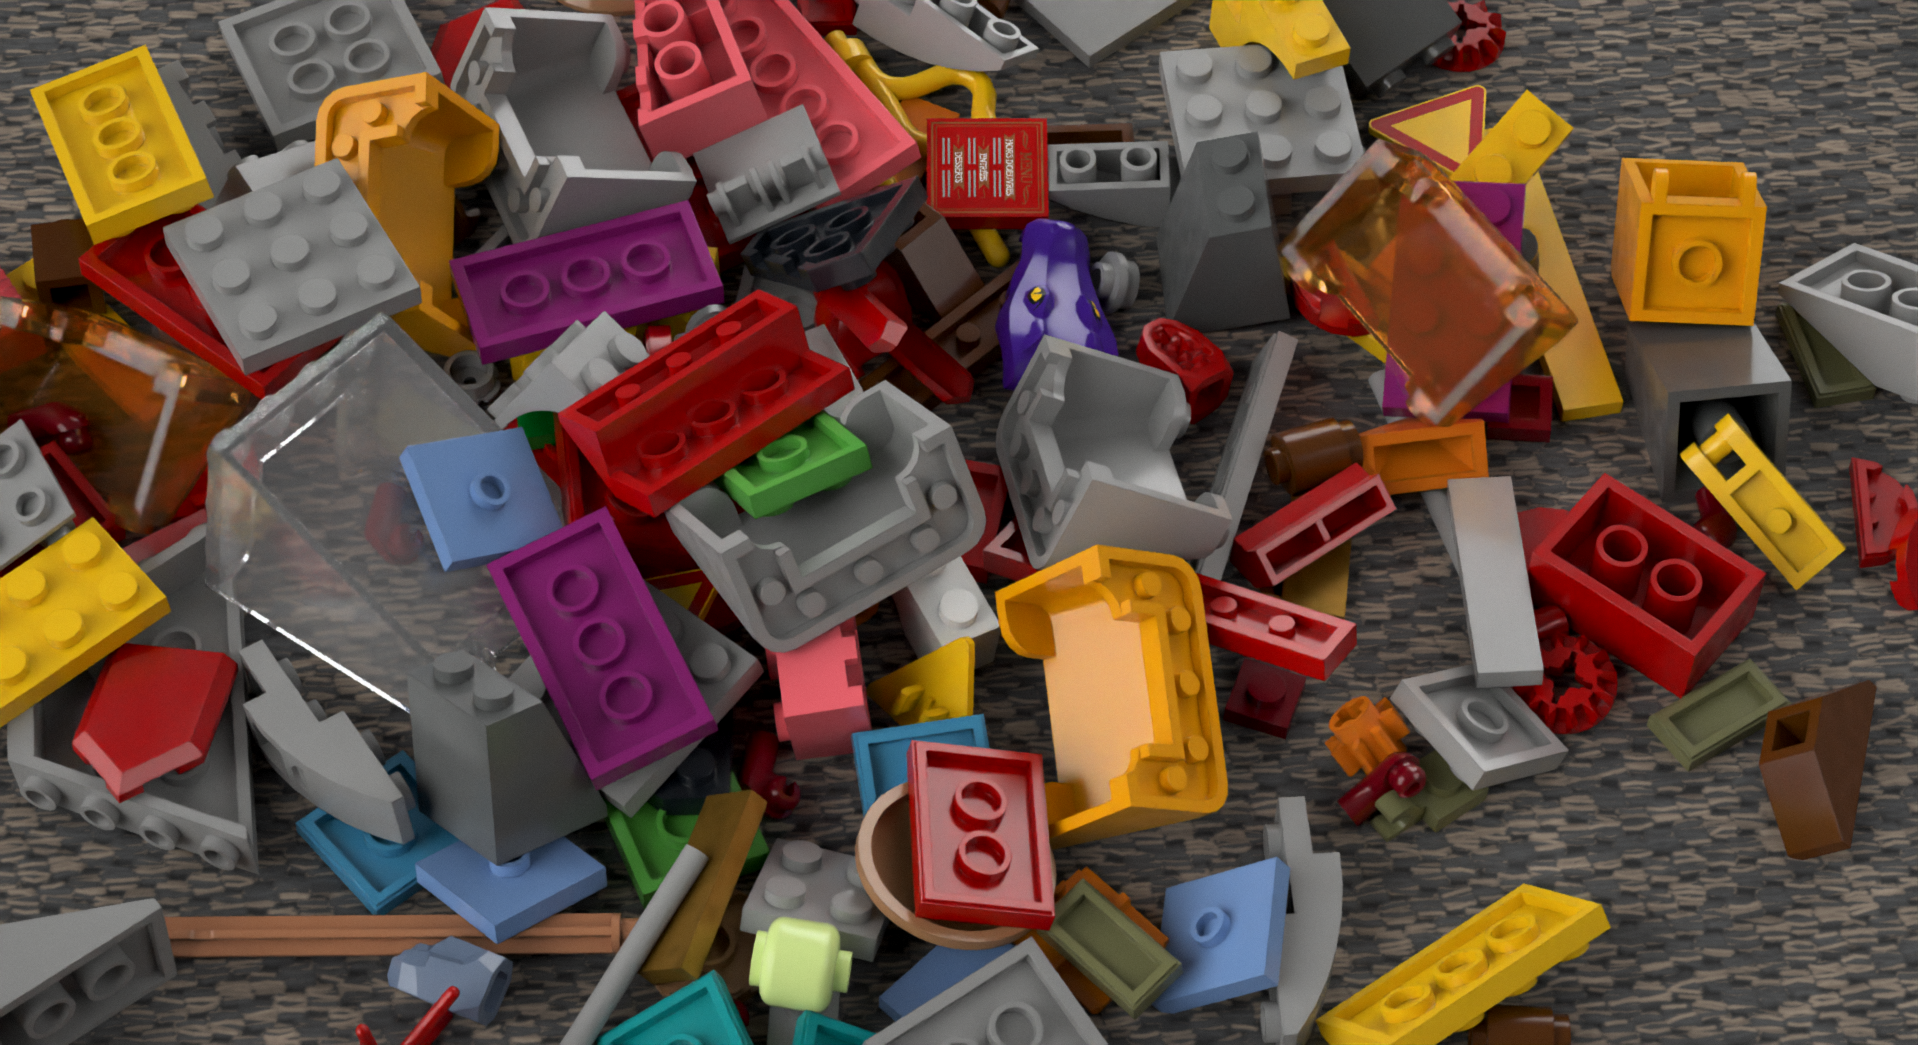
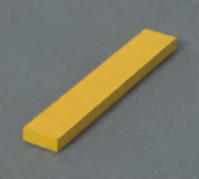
[1484,128,1624,422]

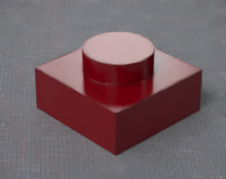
[1487,374,1553,443]
[1223,658,1307,740]

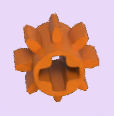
[1325,696,1411,777]

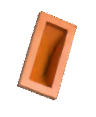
[1359,418,1489,495]

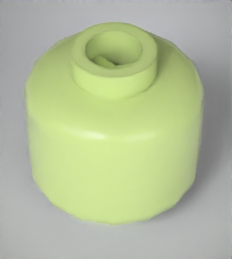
[749,917,853,1013]

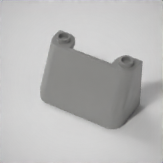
[450,7,697,244]
[995,334,1232,570]
[664,380,986,653]

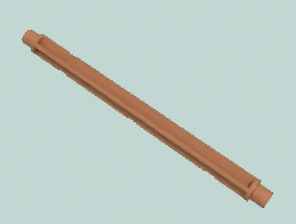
[164,913,639,958]

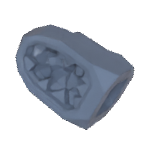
[387,936,513,1026]

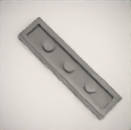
[1447,476,1544,688]

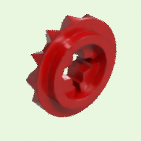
[1432,0,1506,72]
[1513,632,1618,734]

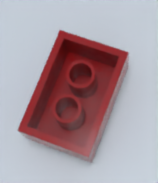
[1527,473,1767,698]

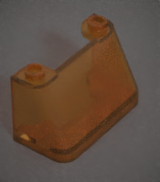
[1277,139,1578,427]
[0,296,252,534]

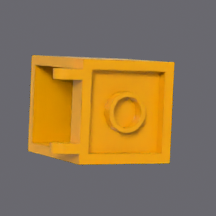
[1611,158,1767,326]

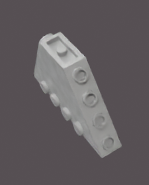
[7,510,259,875]

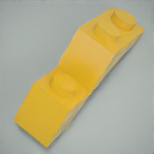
[1209,0,1351,80]

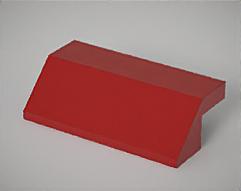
[558,289,855,518]

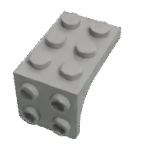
[481,311,720,488]

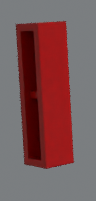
[1230,462,1396,588]

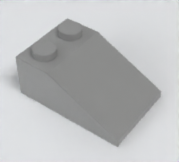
[1778,243,1918,404]
[0,898,178,1045]

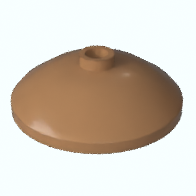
[855,782,1057,950]

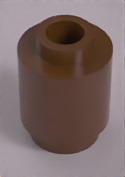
[1264,417,1364,494]
[1467,1004,1571,1045]

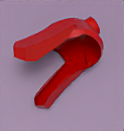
[813,261,975,405]

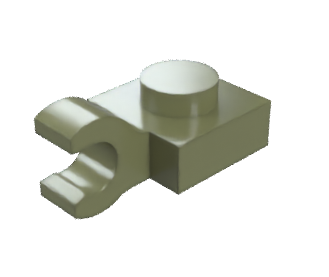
[1370,750,1489,842]

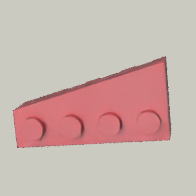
[632,0,768,159]
[765,616,872,760]

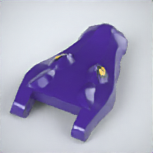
[995,218,1118,391]

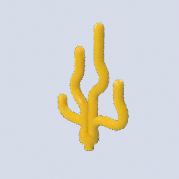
[824,30,1010,268]

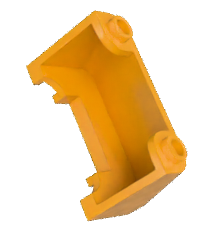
[314,72,500,357]
[995,544,1228,850]

